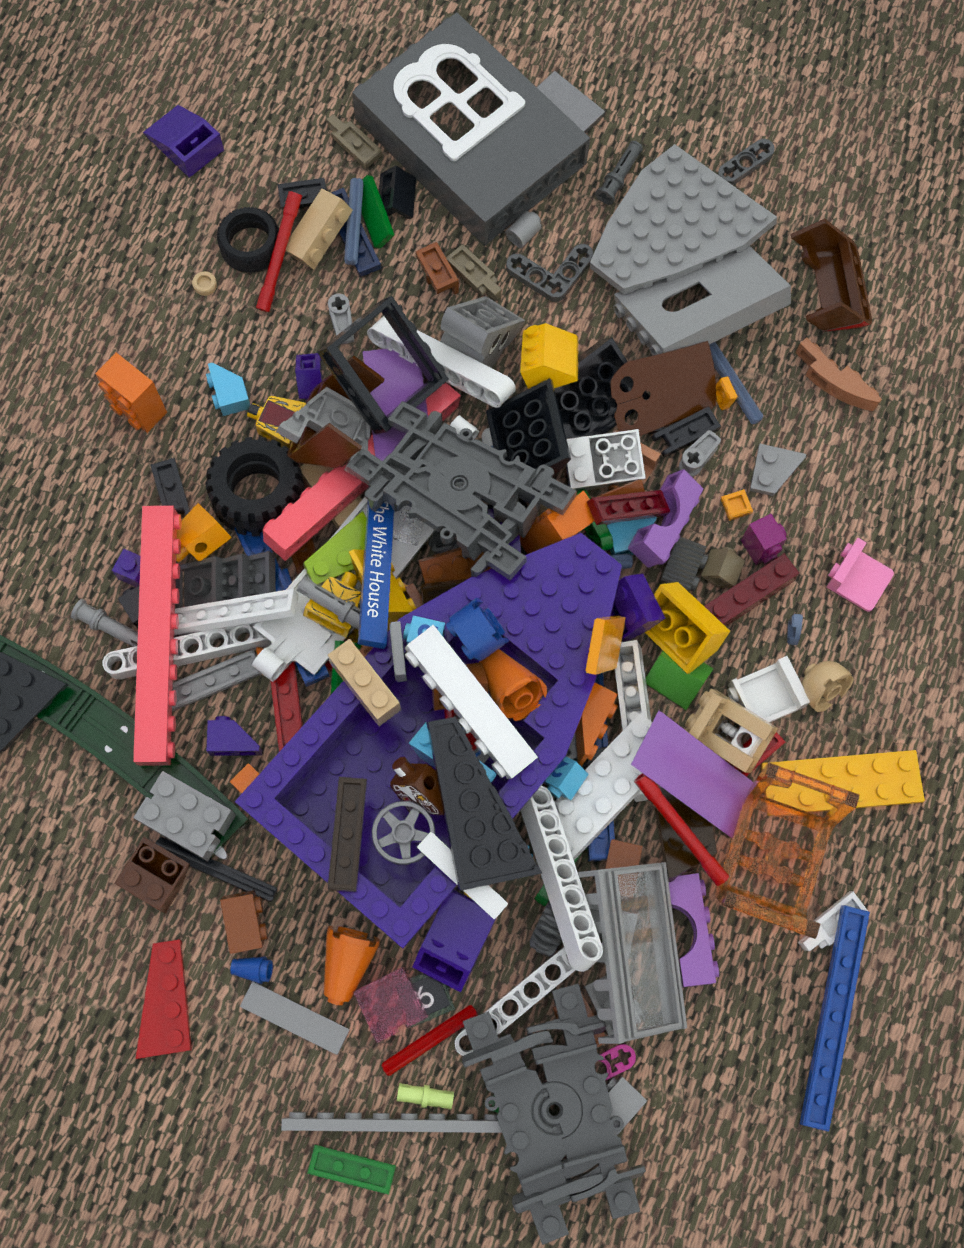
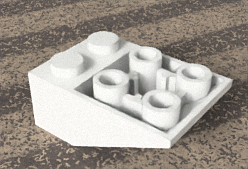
[566,429,645,491]

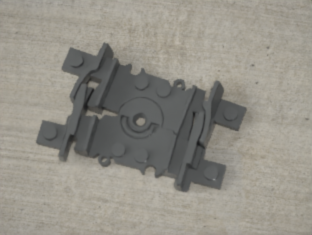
[346,401,577,580]
[462,983,646,1245]

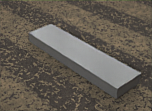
[172,650,262,712]
[240,981,350,1055]

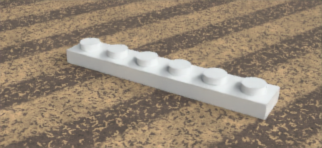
[174,589,299,636]

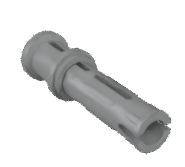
[297,577,360,633]
[71,599,138,647]

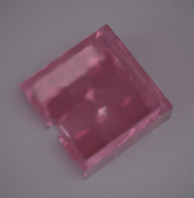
[353,967,428,1043]

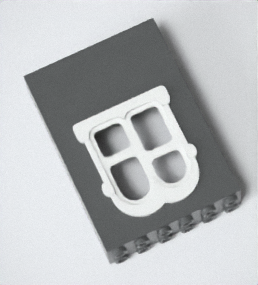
[352,12,590,246]

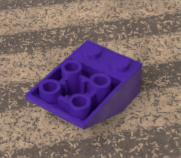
[143,105,224,178]
[611,574,666,642]
[412,890,497,992]

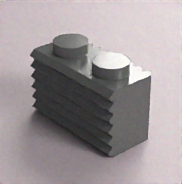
[659,536,708,592]

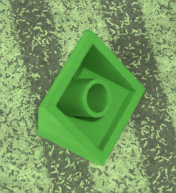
[646,651,713,710]

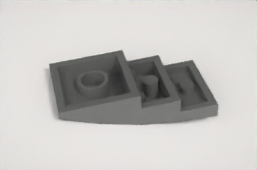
[176,551,276,608]

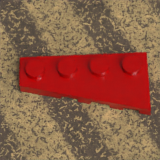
[135,939,192,1059]

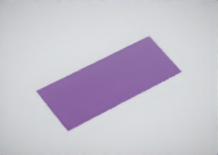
[363,348,428,461]
[631,710,759,839]

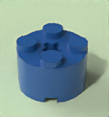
[446,597,509,661]

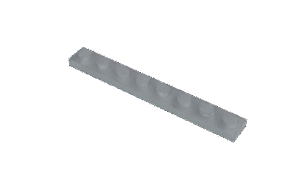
[281,1112,502,1133]

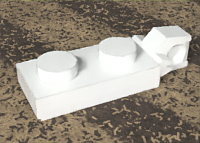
[798,891,868,952]

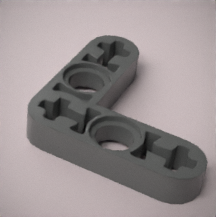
[506,244,593,302]

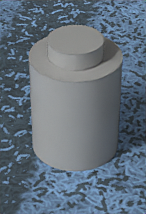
[505,211,542,248]

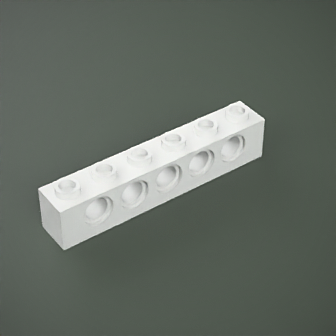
[615,640,661,802]

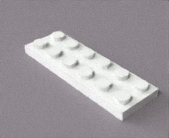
[554,712,652,860]

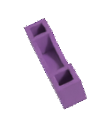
[628,469,703,568]
[669,873,719,988]

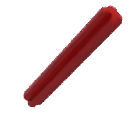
[381,1005,478,1076]

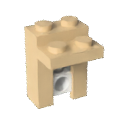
[685,689,778,773]

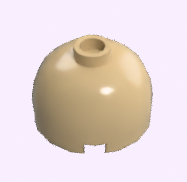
[802,661,854,712]

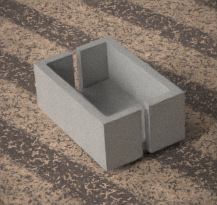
[133,771,236,862]

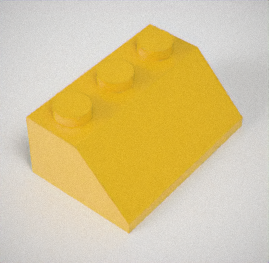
[520,323,579,389]
[349,549,416,632]
[645,582,730,674]

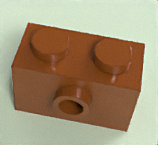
[220,890,268,954]

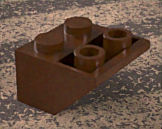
[114,837,190,914]

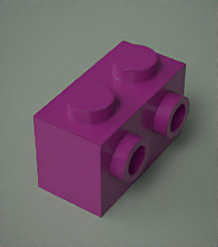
[741,513,787,565]

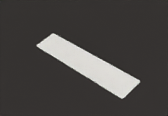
[417,832,508,919]

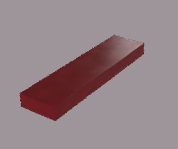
[587,490,670,525]

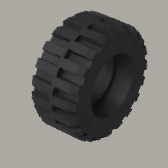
[205,437,305,536]

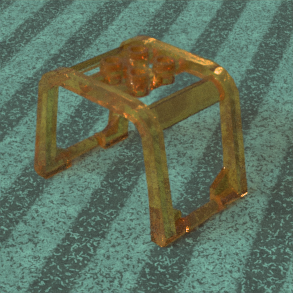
[715,762,860,939]

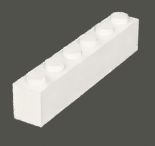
[405,625,538,779]

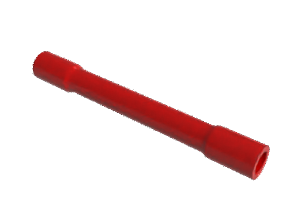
[256,191,302,312]
[634,773,729,886]

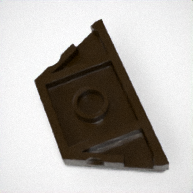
[654,786,717,882]

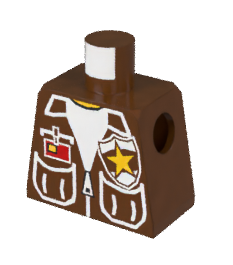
[390,757,444,815]

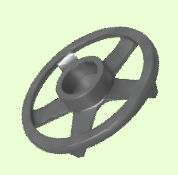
[372,801,435,865]

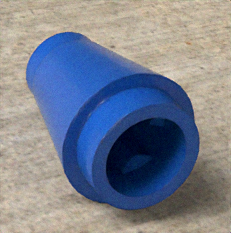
[230,956,273,984]

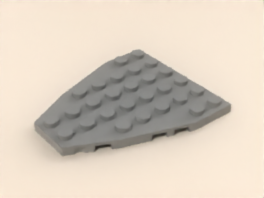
[590,144,777,294]

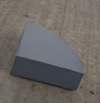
[787,614,803,645]

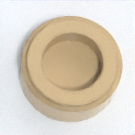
[192,271,217,296]

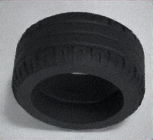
[217,207,279,273]

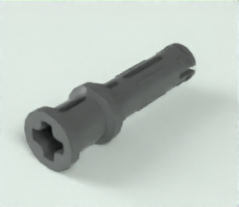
[595,141,643,205]

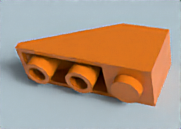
[575,683,618,767]

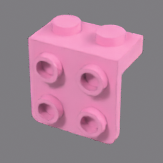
[826,538,894,612]

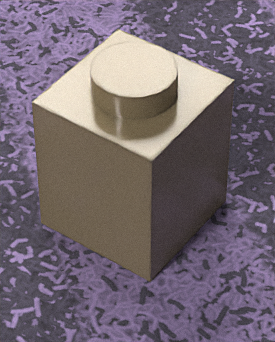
[701,547,745,588]

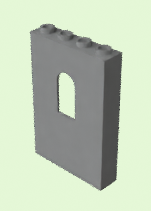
[613,246,791,356]

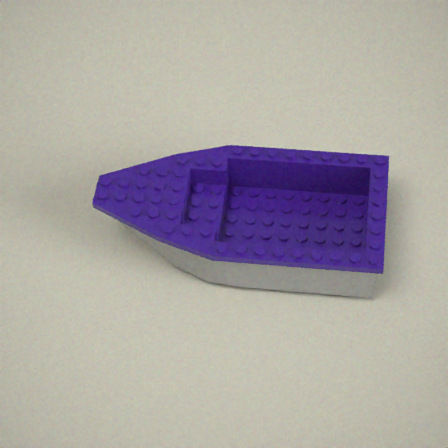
[235,533,622,949]

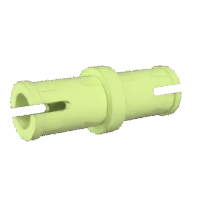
[396,1083,454,1110]

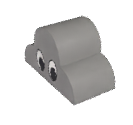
[440,296,525,368]

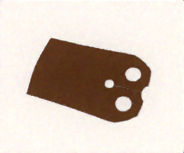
[611,341,716,436]

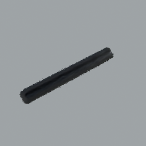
[156,837,278,902]

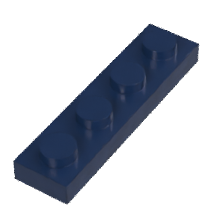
[331,188,381,277]

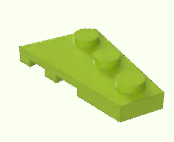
[303,511,367,585]

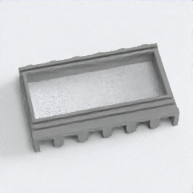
[578,862,687,1044]

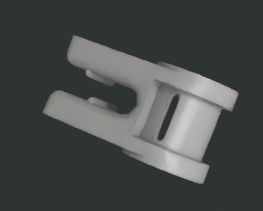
[328,294,354,344]
[679,430,721,477]

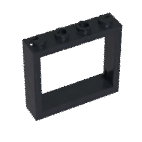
[317,296,449,435]

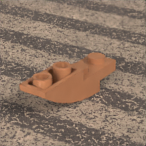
[796,338,882,411]

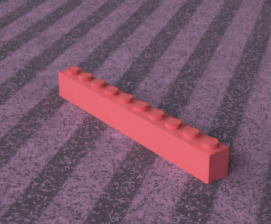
[263,382,461,561]
[133,506,182,766]

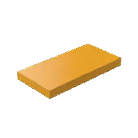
[585,616,626,675]

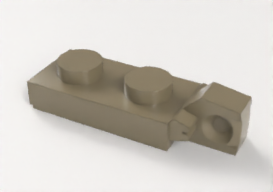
[326,114,382,169]
[446,244,502,302]

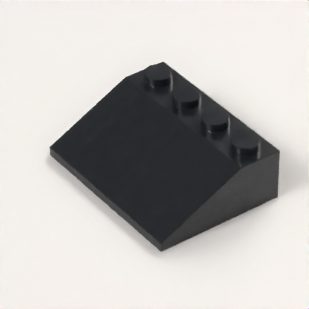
[554,337,650,439]
[486,378,571,502]

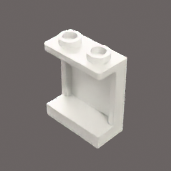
[727,656,810,723]

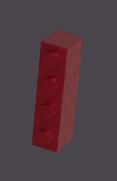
[704,553,799,627]

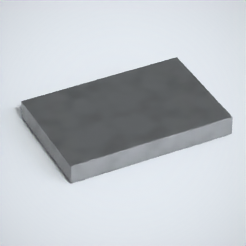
[537,71,605,133]

